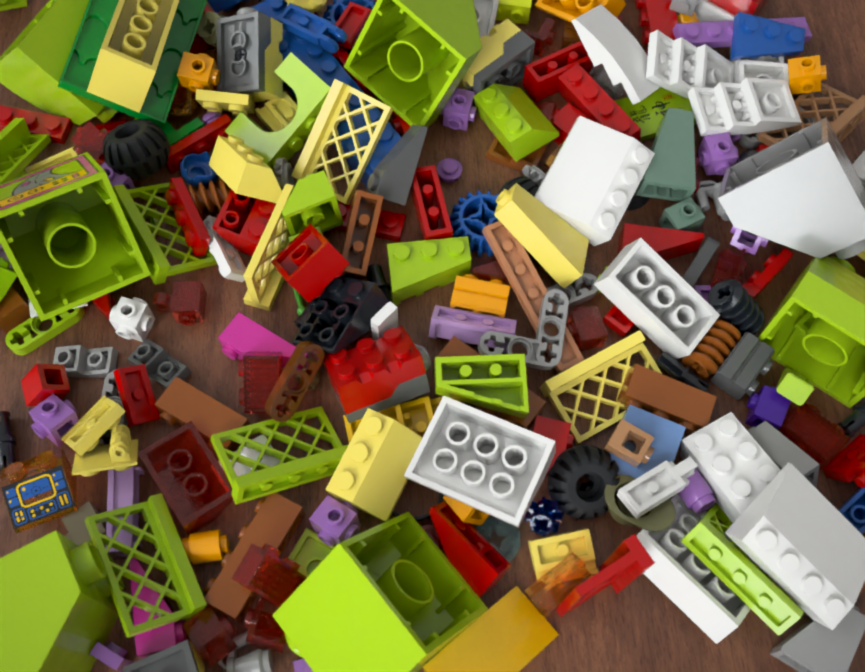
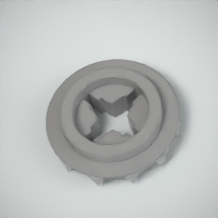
[274,157,295,191]
[522,164,546,187]

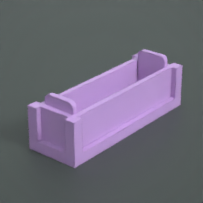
[428,305,517,353]
[105,465,145,559]

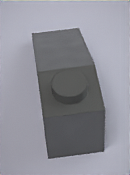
[367,125,428,205]

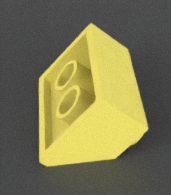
[208,135,282,203]
[325,408,423,522]

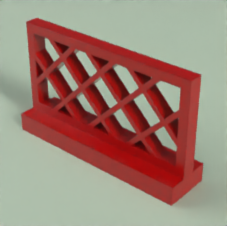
[556,534,655,617]

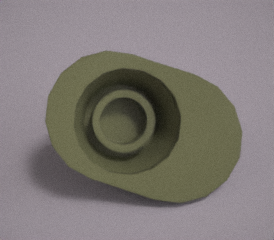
[604,475,676,531]

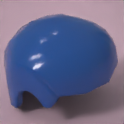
[180,151,219,188]

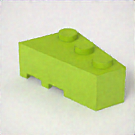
[387,236,471,305]
[434,354,529,419]

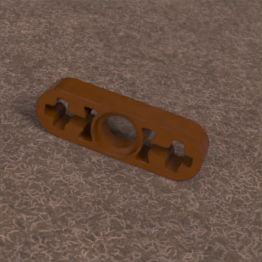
[265,340,324,422]

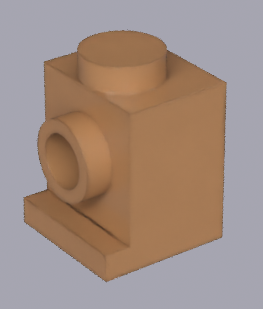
[603,419,655,467]

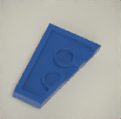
[730,12,805,61]

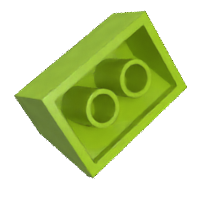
[473,83,560,162]

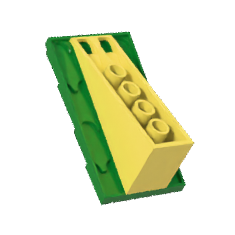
[58,0,207,129]

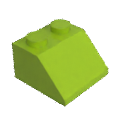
[282,170,344,236]

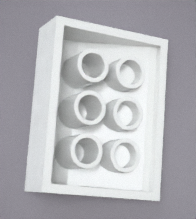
[534,116,655,246]
[404,396,556,527]
[725,463,865,630]
[637,493,755,644]

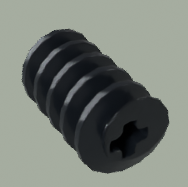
[708,279,765,337]

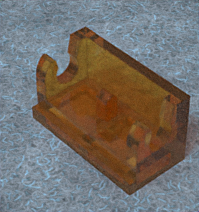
[525,553,593,619]

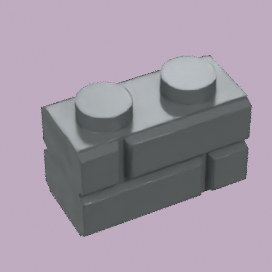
[710,332,775,400]

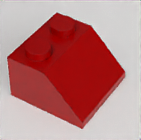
[271,224,350,303]

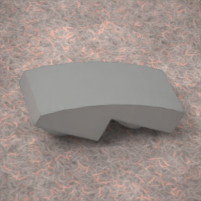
[53,345,118,378]

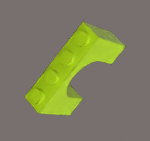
[225,52,330,173]

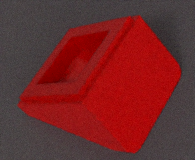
[91,292,116,322]

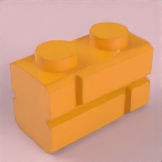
[450,274,510,318]

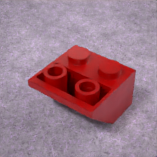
[212,189,277,256]

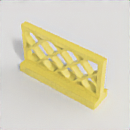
[291,79,394,205]
[243,183,294,311]
[539,330,662,445]

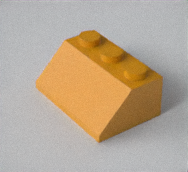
[535,0,626,23]

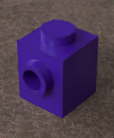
[745,385,791,430]

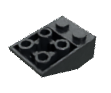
[292,276,390,354]

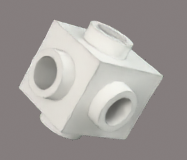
[109,296,155,342]

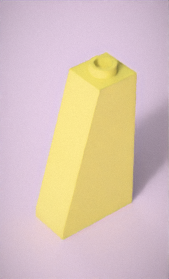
[494,183,589,288]

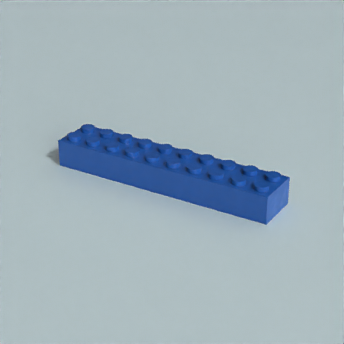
[251,0,418,189]

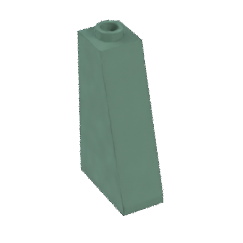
[636,108,696,202]

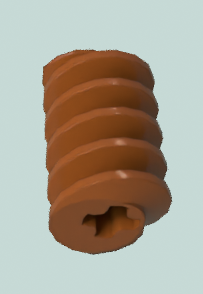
[188,178,231,216]
[682,319,742,379]

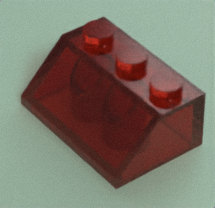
[137,421,233,537]

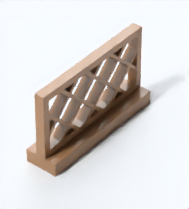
[757,82,865,146]

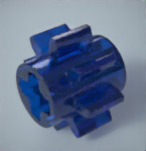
[524,497,564,537]

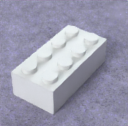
[594,238,720,359]
[680,412,781,523]

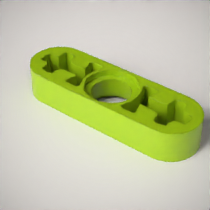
[5,307,85,355]

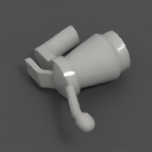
[696,180,730,221]
[218,628,274,672]

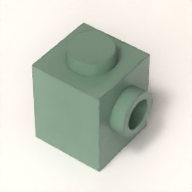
[658,197,705,232]

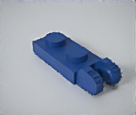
[276,3,348,53]

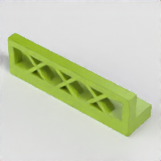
[0,118,51,184]

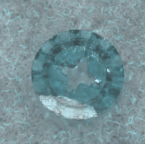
[475,516,521,562]

